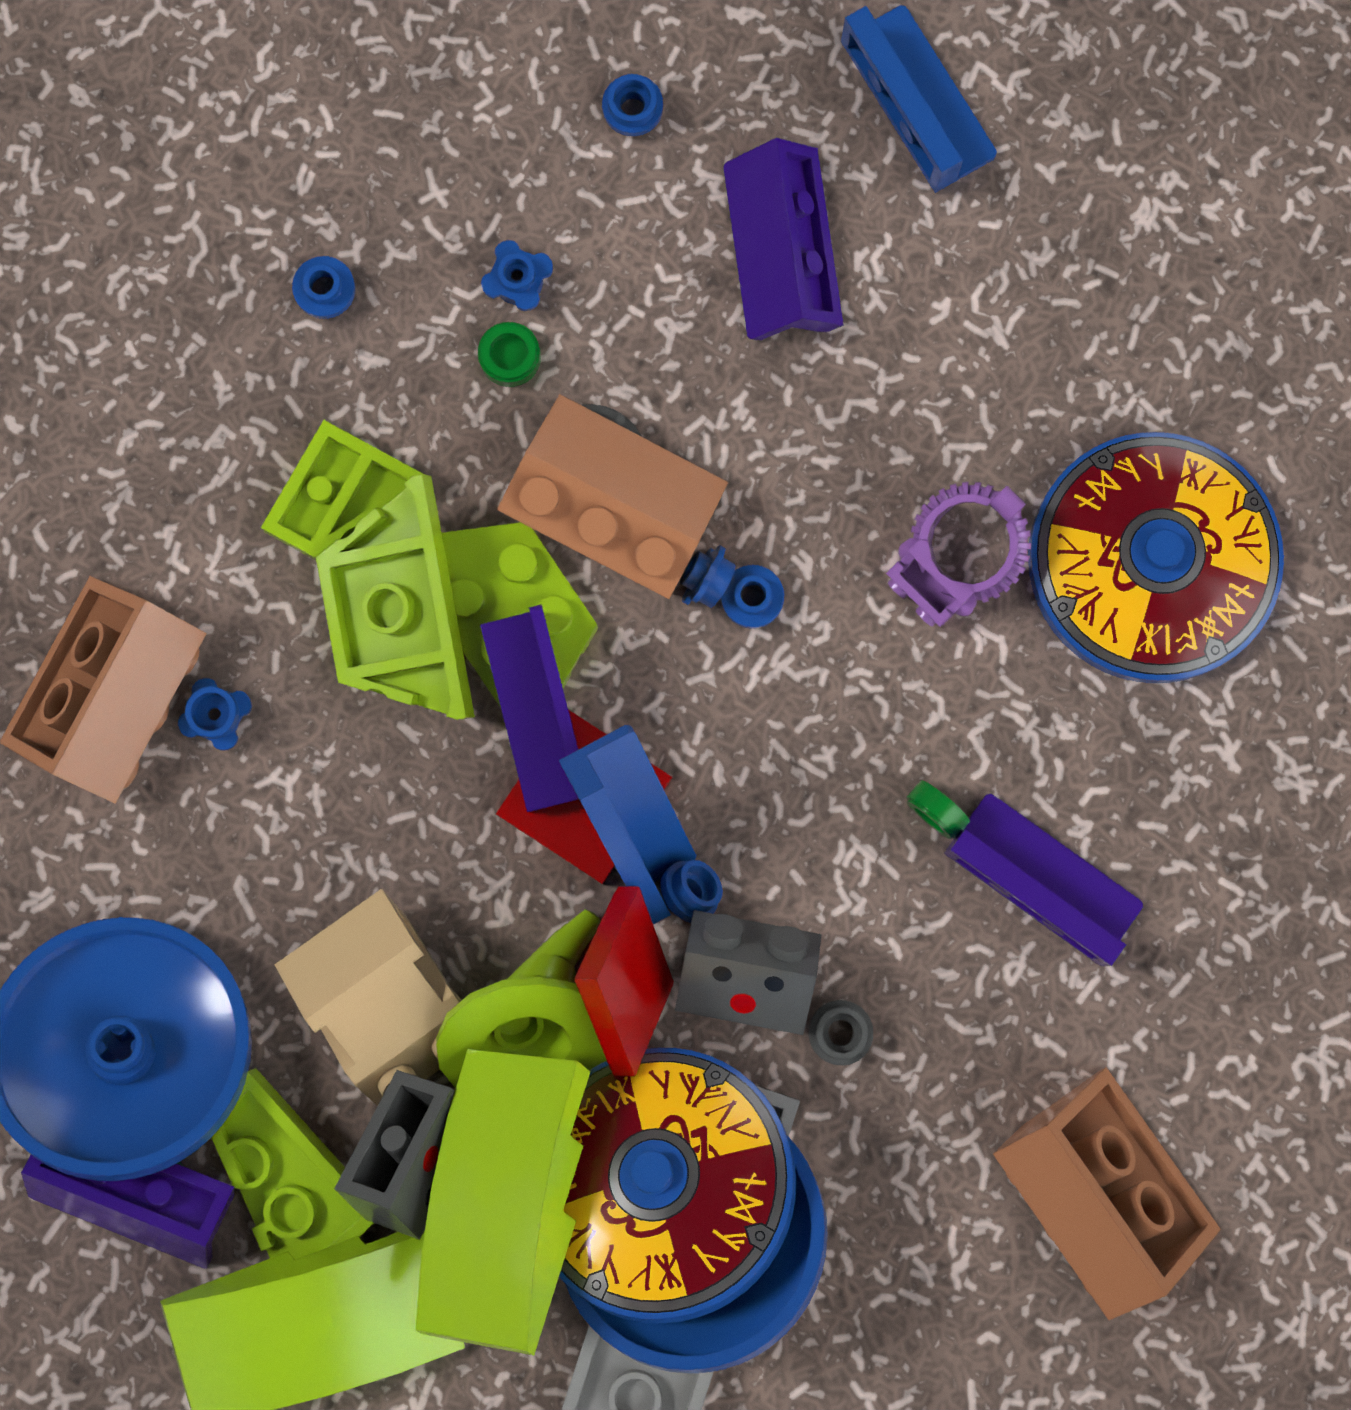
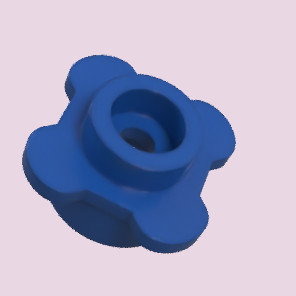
[481,240,553,311]
[680,545,736,608]
[178,678,252,751]

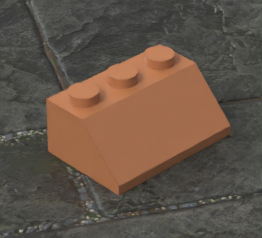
[497,394,728,599]
[0,576,207,804]
[993,1067,1221,1320]

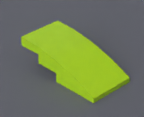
[415,1049,590,1356]
[160,1230,465,1410]

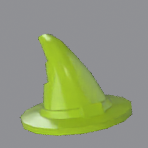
[436,909,607,1088]

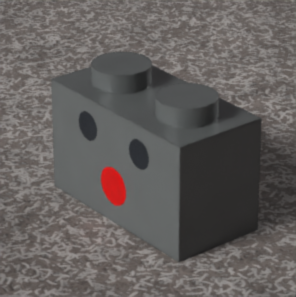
[675,910,822,1035]
[334,1070,454,1240]

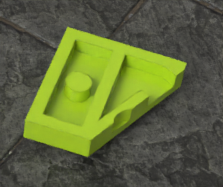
[261,420,425,560]

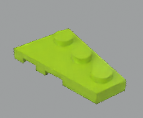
[211,1068,374,1260]

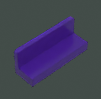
[724,138,844,340]
[480,604,579,812]
[944,794,1143,966]
[21,1155,235,1269]

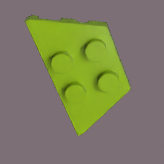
[316,474,475,720]
[442,522,598,708]

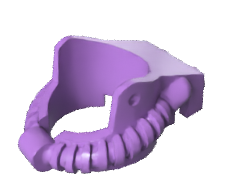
[886,482,1031,627]

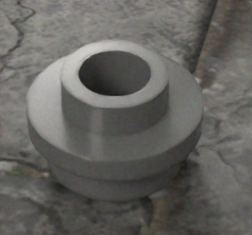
[808,1000,874,1066]

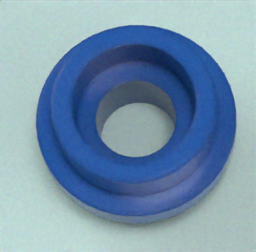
[602,74,663,136]
[292,256,356,319]
[721,565,784,629]
[661,860,723,923]

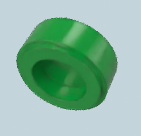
[478,322,541,387]
[906,780,970,839]

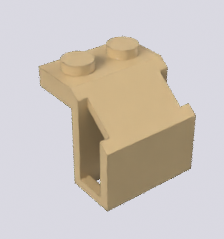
[275,889,462,1106]

